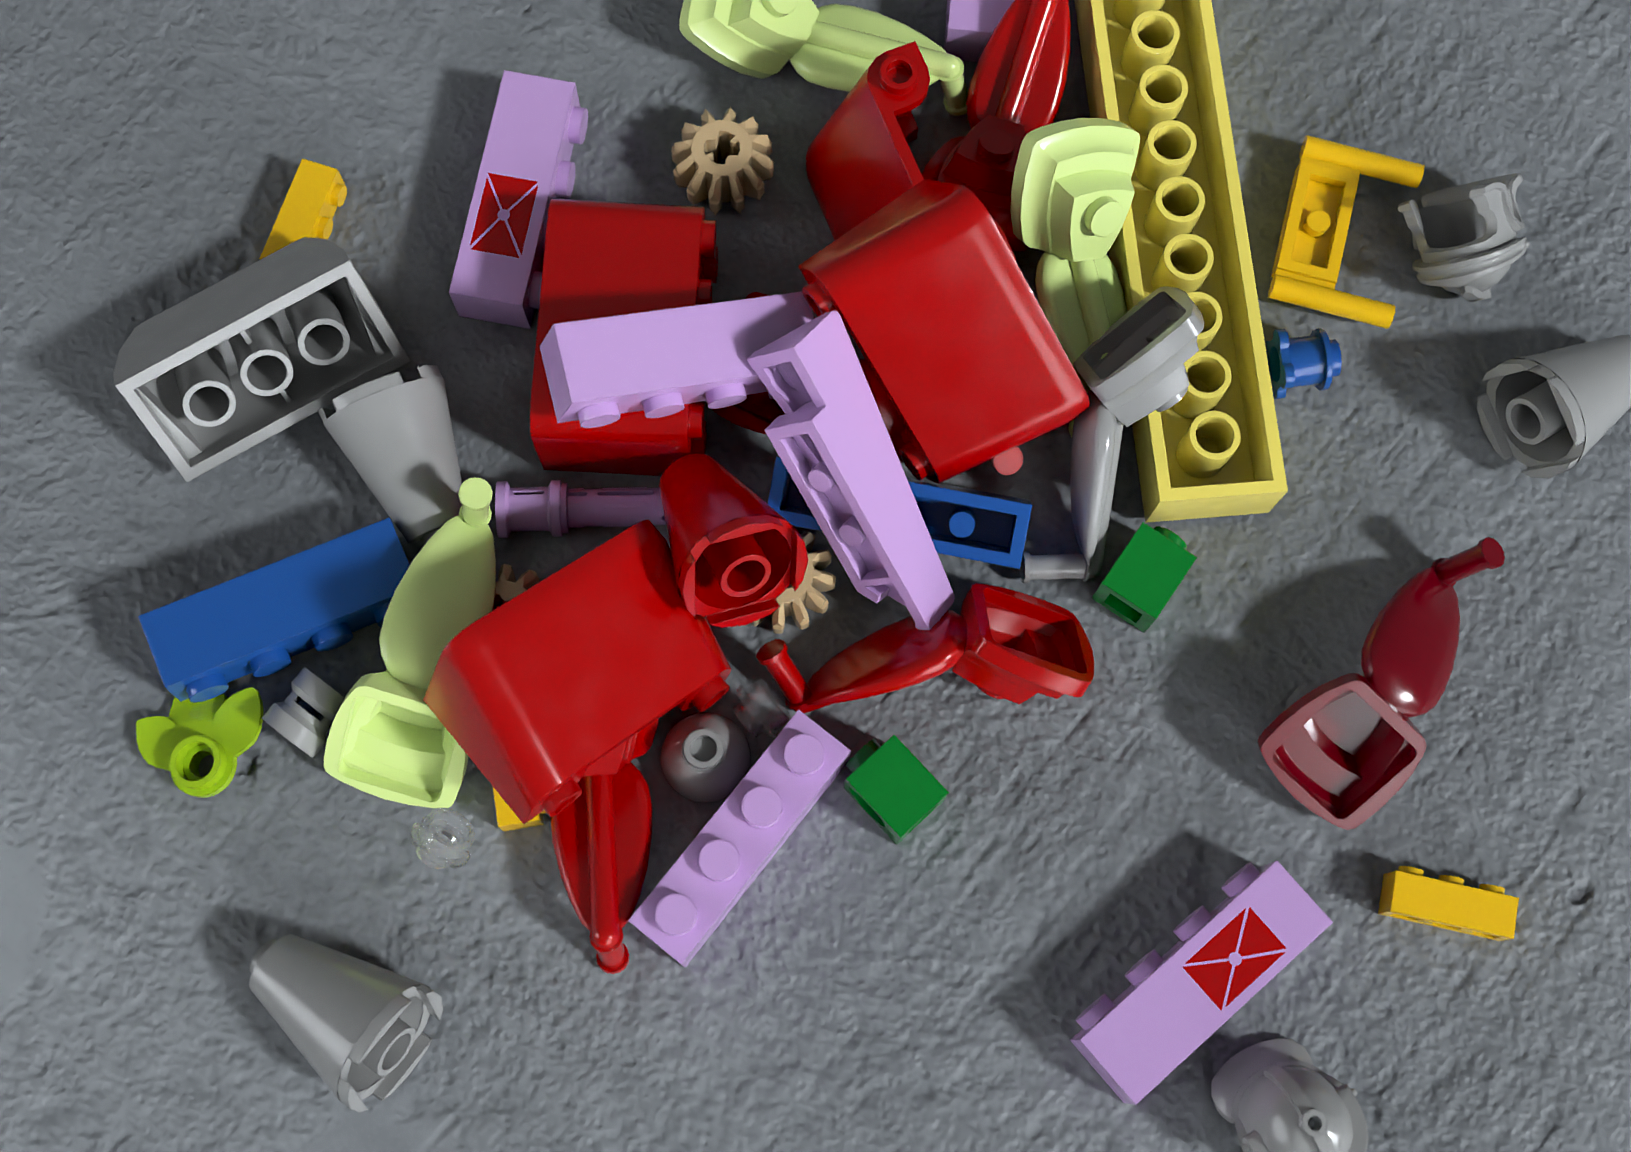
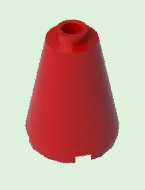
[659,453,809,628]

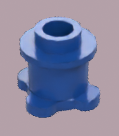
[1265,328,1342,399]

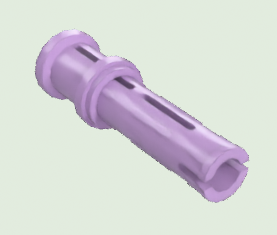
[495,480,666,538]

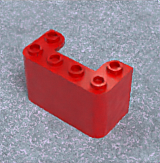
[530,199,718,476]

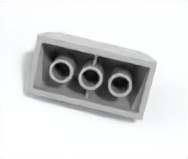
[113,237,410,482]

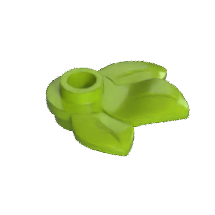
[136,687,264,798]

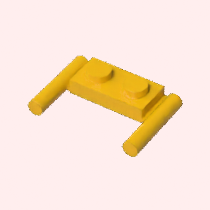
[1268,135,1425,329]

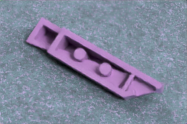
[747,311,955,630]

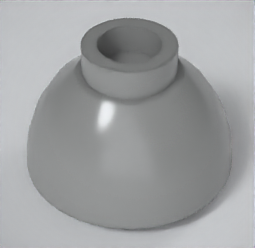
[661,712,751,803]

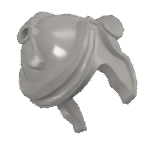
[1398,173,1530,302]
[1211,1038,1369,1152]

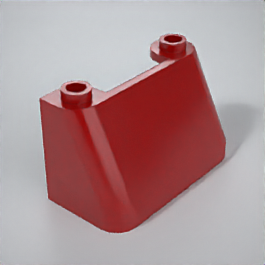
[806,41,1016,261]
[798,179,1090,484]
[423,520,732,824]

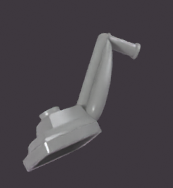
[1020,286,1204,583]

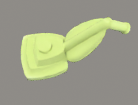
[679,0,969,116]
[1010,118,1140,438]
[324,477,496,809]

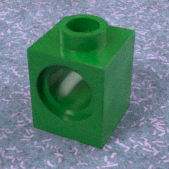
[1092,522,1197,633]
[844,735,949,845]

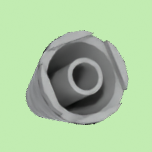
[1477,335,1631,479]
[319,365,462,546]
[249,934,443,1113]

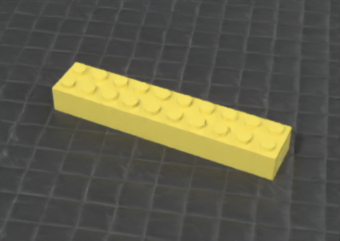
[1074,0,1288,523]

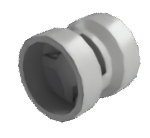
[262,667,344,758]

